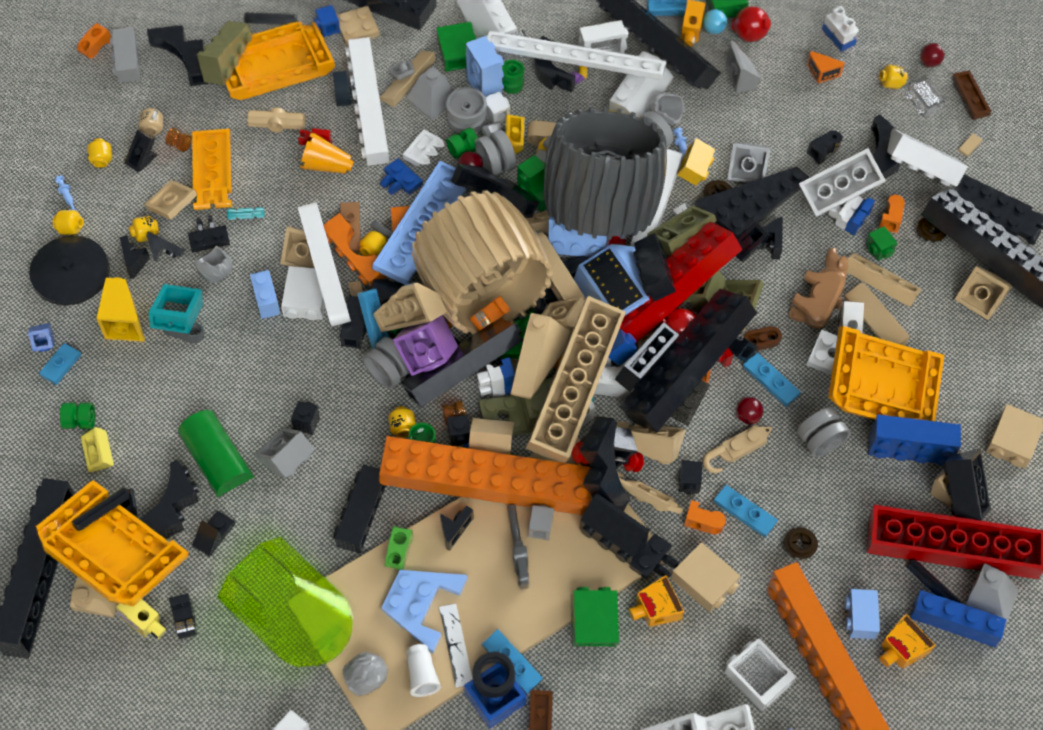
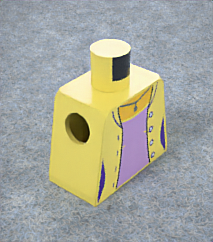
[116,599,166,640]

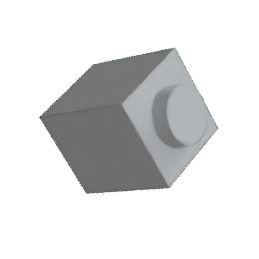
[528,505,554,540]

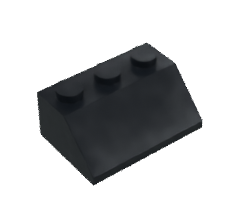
[944,448,991,521]
[579,493,649,564]

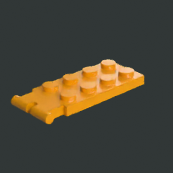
[192,128,232,210]

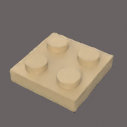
[337,6,380,45]
[144,180,197,220]

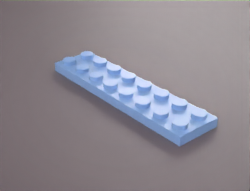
[372,161,467,285]

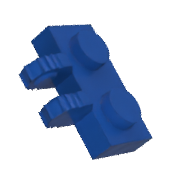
[380,158,423,195]

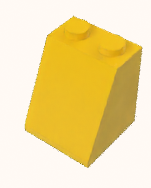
[96,277,145,342]

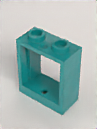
[148,284,203,334]

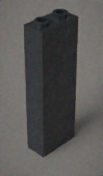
[400,318,523,407]

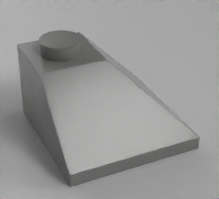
[726,41,760,93]
[407,67,453,121]
[727,143,771,183]
[965,563,1019,626]

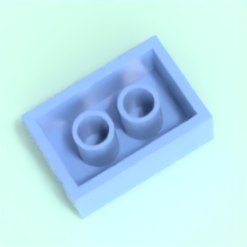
[466,36,504,97]
[549,217,609,258]

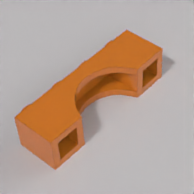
[323,213,387,289]

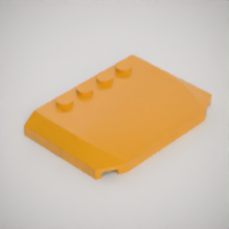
[225,22,335,100]
[828,326,945,421]
[36,480,188,607]

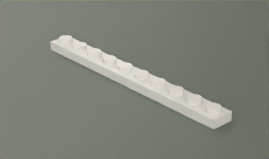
[487,31,666,80]

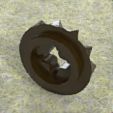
[703,180,732,198]
[916,218,946,244]
[783,527,818,560]

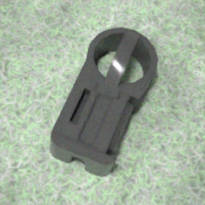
[163,322,204,344]

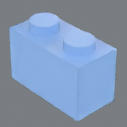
[250,270,280,319]
[844,589,880,639]

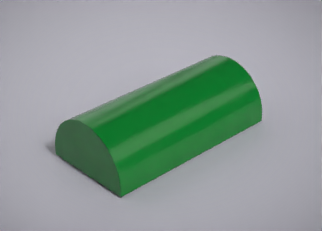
[178,410,254,498]

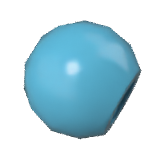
[702,9,727,35]

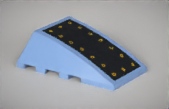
[574,244,650,315]

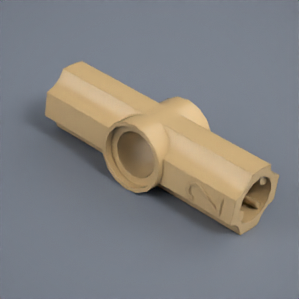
[248,107,306,132]

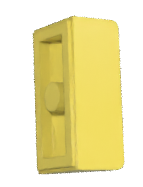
[81,427,114,472]

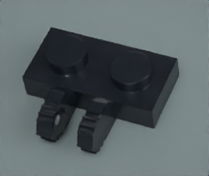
[188,215,230,253]
[629,533,679,580]

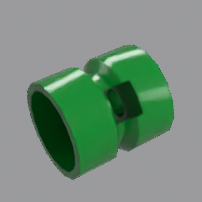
[502,59,524,94]
[446,127,478,160]
[60,403,96,429]
[409,422,436,443]

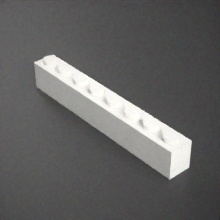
[345,37,389,166]

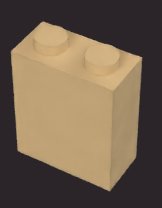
[986,404,1043,469]
[671,542,741,613]

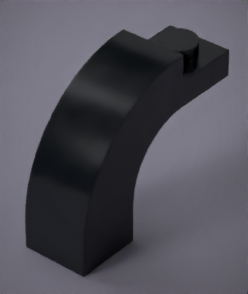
[534,36,575,92]

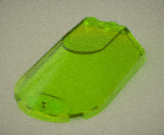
[217,536,353,668]

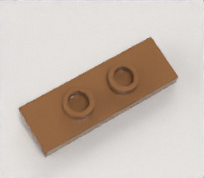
[340,202,361,253]

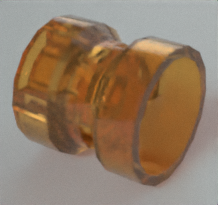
[165,128,192,152]
[441,400,466,425]

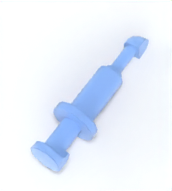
[673,128,687,157]
[55,176,77,211]

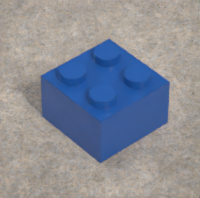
[464,663,527,729]

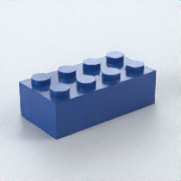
[868,414,961,466]

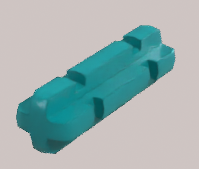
[227,207,265,220]

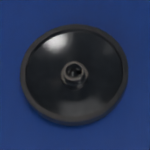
[29,236,110,306]

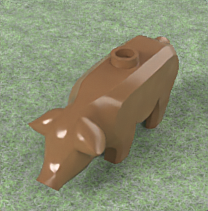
[788,248,848,329]

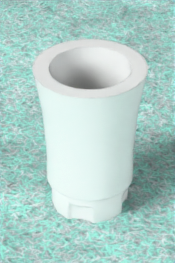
[406,644,441,697]

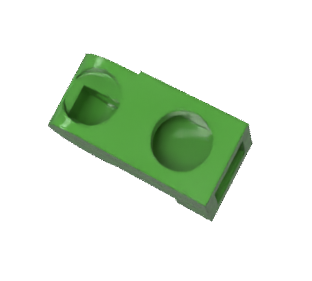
[385,526,414,570]

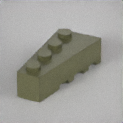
[197,20,252,86]

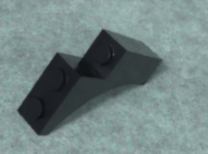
[147,25,209,86]
[865,114,900,193]
[451,164,539,218]
[340,279,404,349]
[580,417,630,511]
[140,459,199,539]

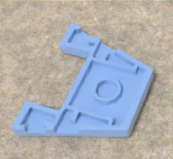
[381,570,468,653]

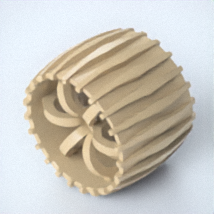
[412,191,553,335]

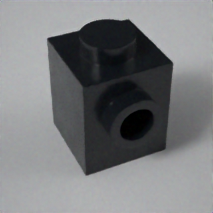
[291,401,320,435]
[447,414,470,446]

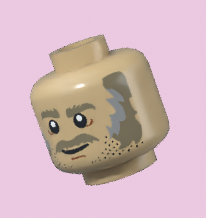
[139,108,164,136]

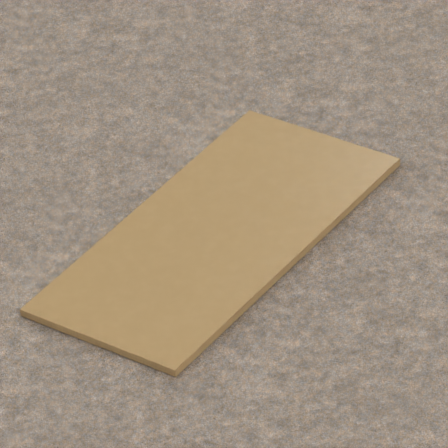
[286,437,665,730]

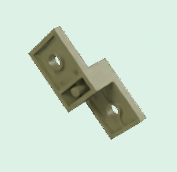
[647,205,717,259]
[684,270,764,313]
[478,378,590,436]

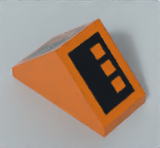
[807,51,845,83]

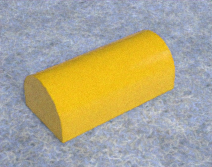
[505,115,525,154]

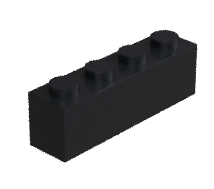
[633,233,676,302]
[614,323,679,392]
[333,464,386,554]

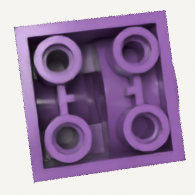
[393,315,458,376]

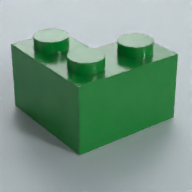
[517,155,546,212]

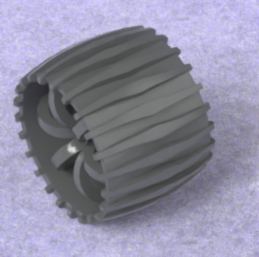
[544,107,667,240]

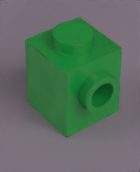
[865,226,898,261]

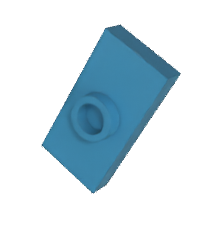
[39,343,81,385]

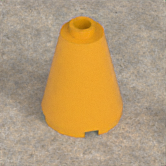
[300,133,354,174]

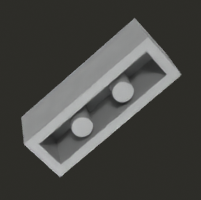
[110,27,141,83]

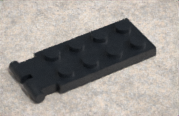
[955,174,1043,245]

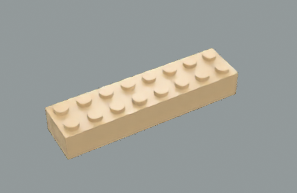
[526,296,626,463]

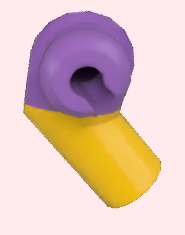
[570,65,588,84]

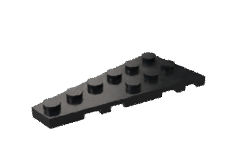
[694,166,811,239]

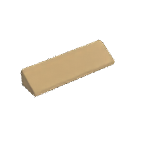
[379,51,436,107]
[847,253,922,307]
[844,282,909,346]

